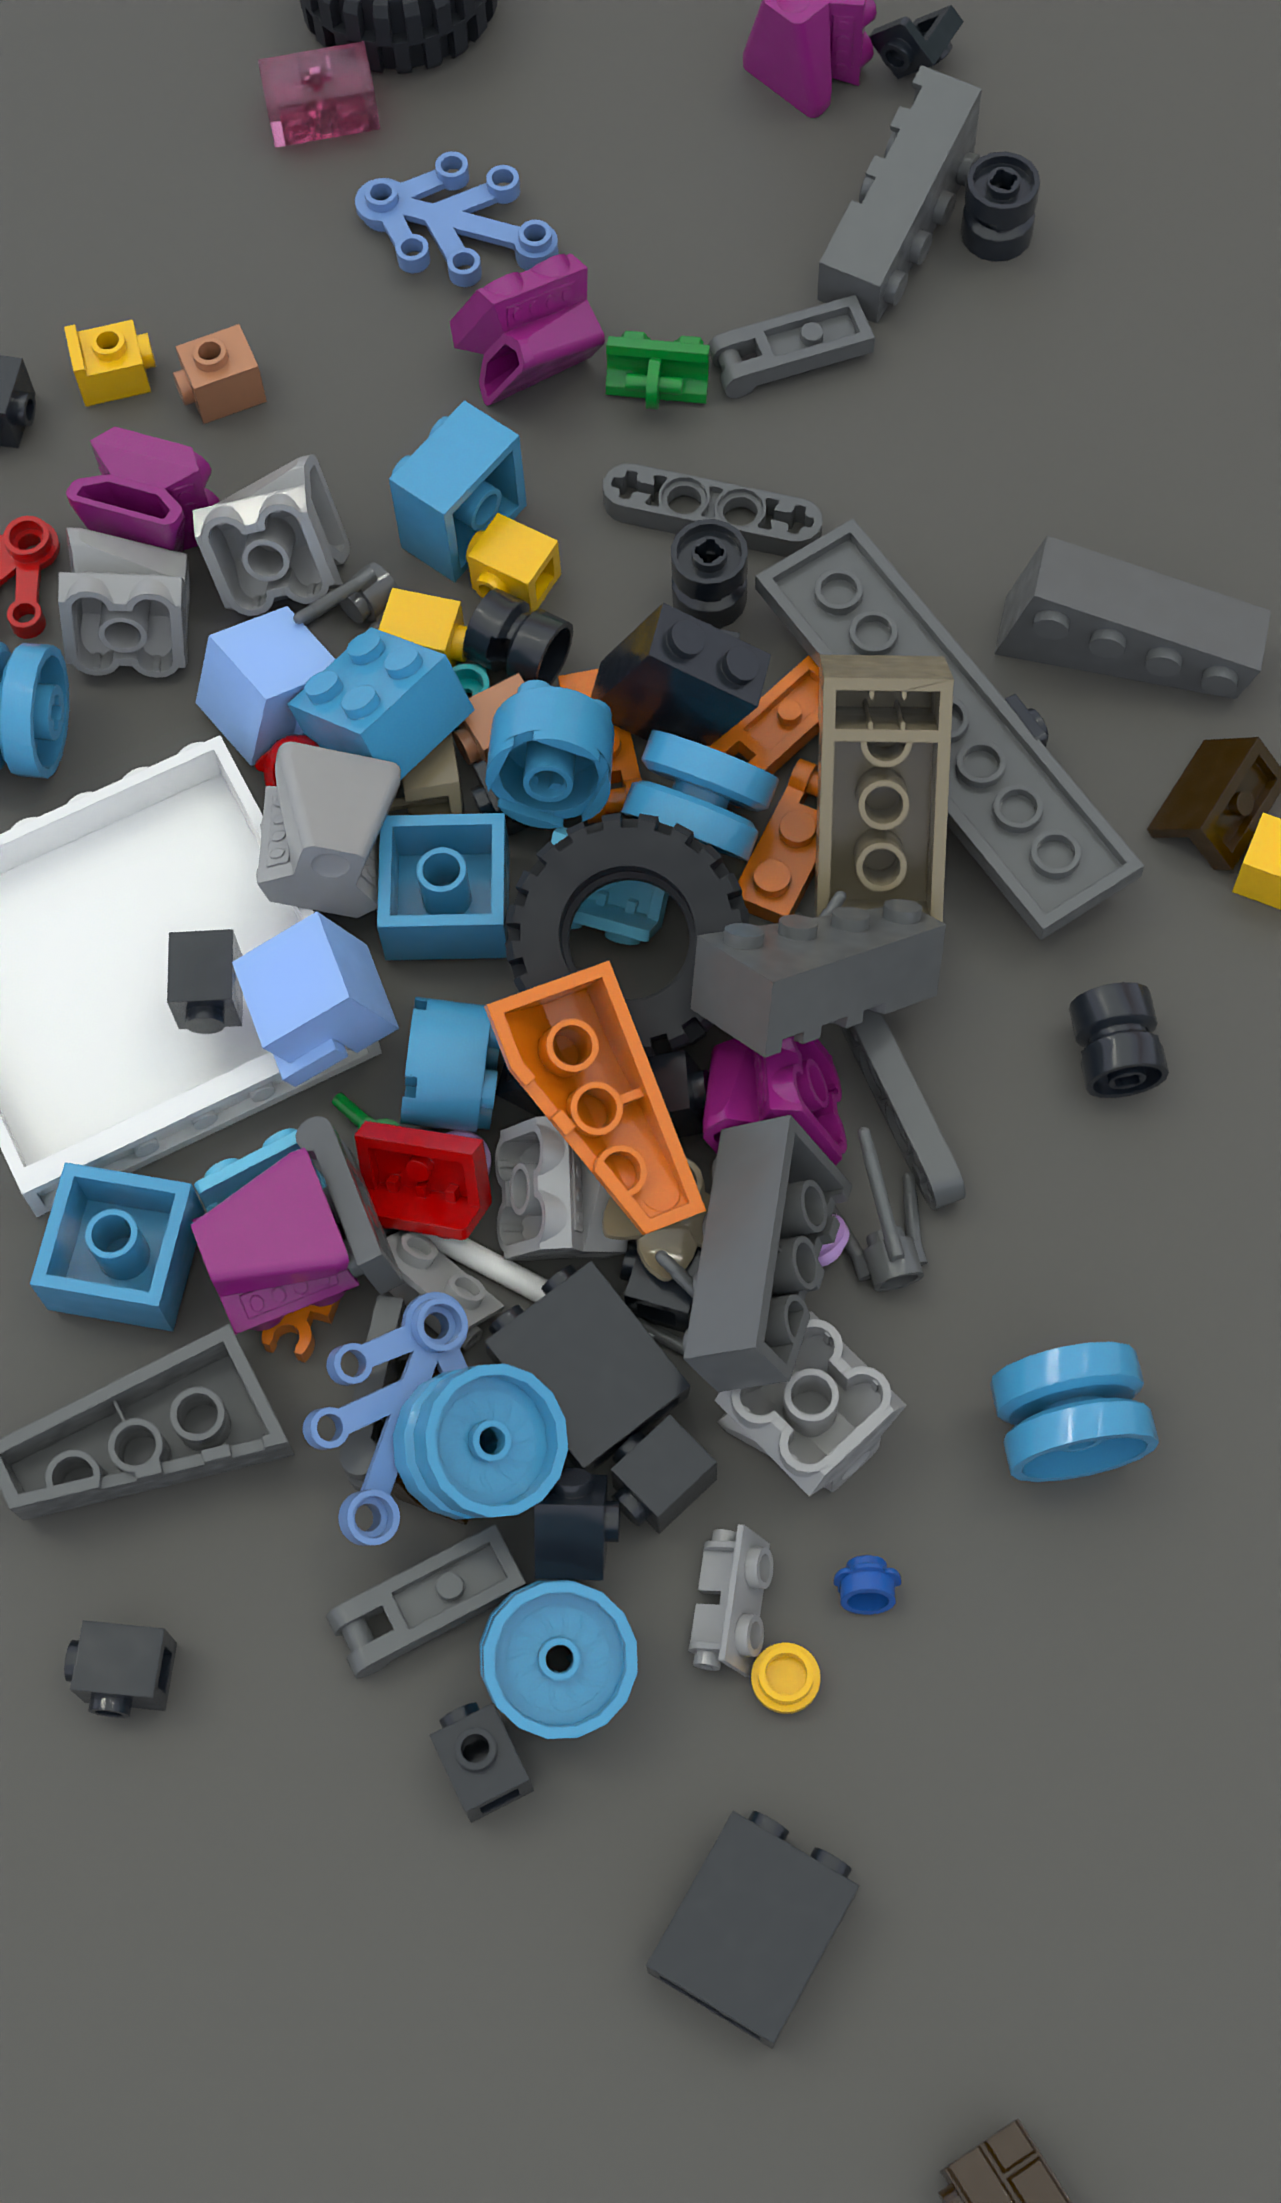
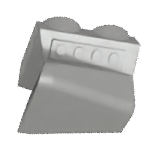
[193,454,350,616]
[58,527,190,678]
[256,742,401,918]
[495,1116,628,1261]
[715,1311,907,1497]

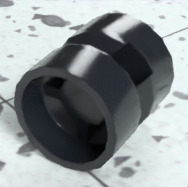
[961,151,1040,262]
[671,519,748,629]
[463,588,574,685]
[1069,982,1169,1098]

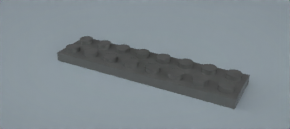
[755,519,1145,940]

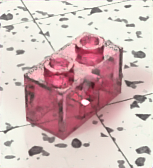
[258,41,380,148]

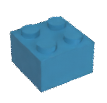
[389,400,527,583]
[287,627,475,780]
[377,813,510,960]
[30,1162,205,1332]

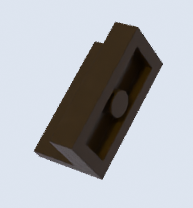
[1147,737,1281,870]

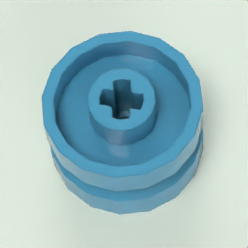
[0,641,70,779]
[621,730,779,861]
[990,1342,1159,1482]
[393,1363,568,1519]
[479,1580,638,1739]

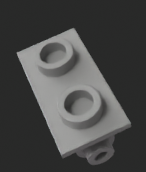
[387,1230,505,1350]
[688,1524,773,1677]

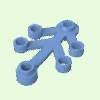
[355,151,559,287]
[303,1292,468,1546]

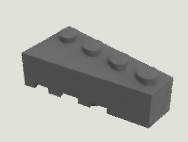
[817,65,982,323]
[994,535,1271,699]
[690,899,946,1058]
[683,1115,853,1392]
[0,1324,295,1521]

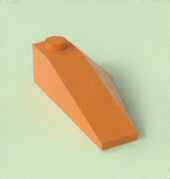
[484,961,706,1235]

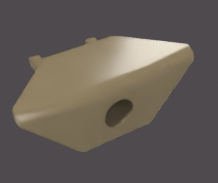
[389,732,464,815]

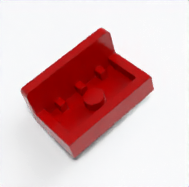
[354,1121,492,1240]

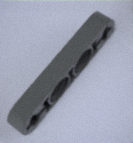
[603,463,823,557]
[840,1009,966,1210]

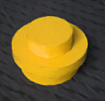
[751,1642,821,1714]

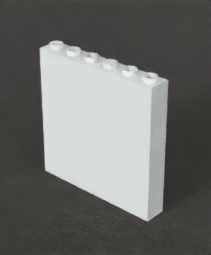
[0,735,382,1217]

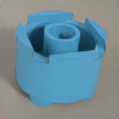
[485,680,615,829]
[400,997,500,1133]

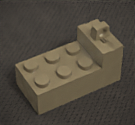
[814,655,954,922]

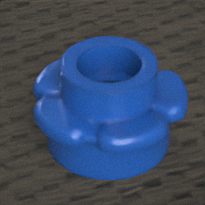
[833,1555,901,1615]

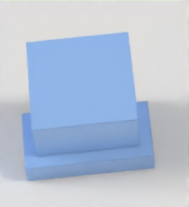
[195,606,335,766]
[232,911,399,1087]

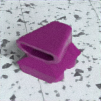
[742,0,877,118]
[450,253,605,406]
[66,426,220,553]
[703,1036,847,1166]
[190,1147,360,1335]

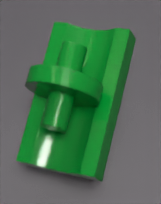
[606,330,710,410]

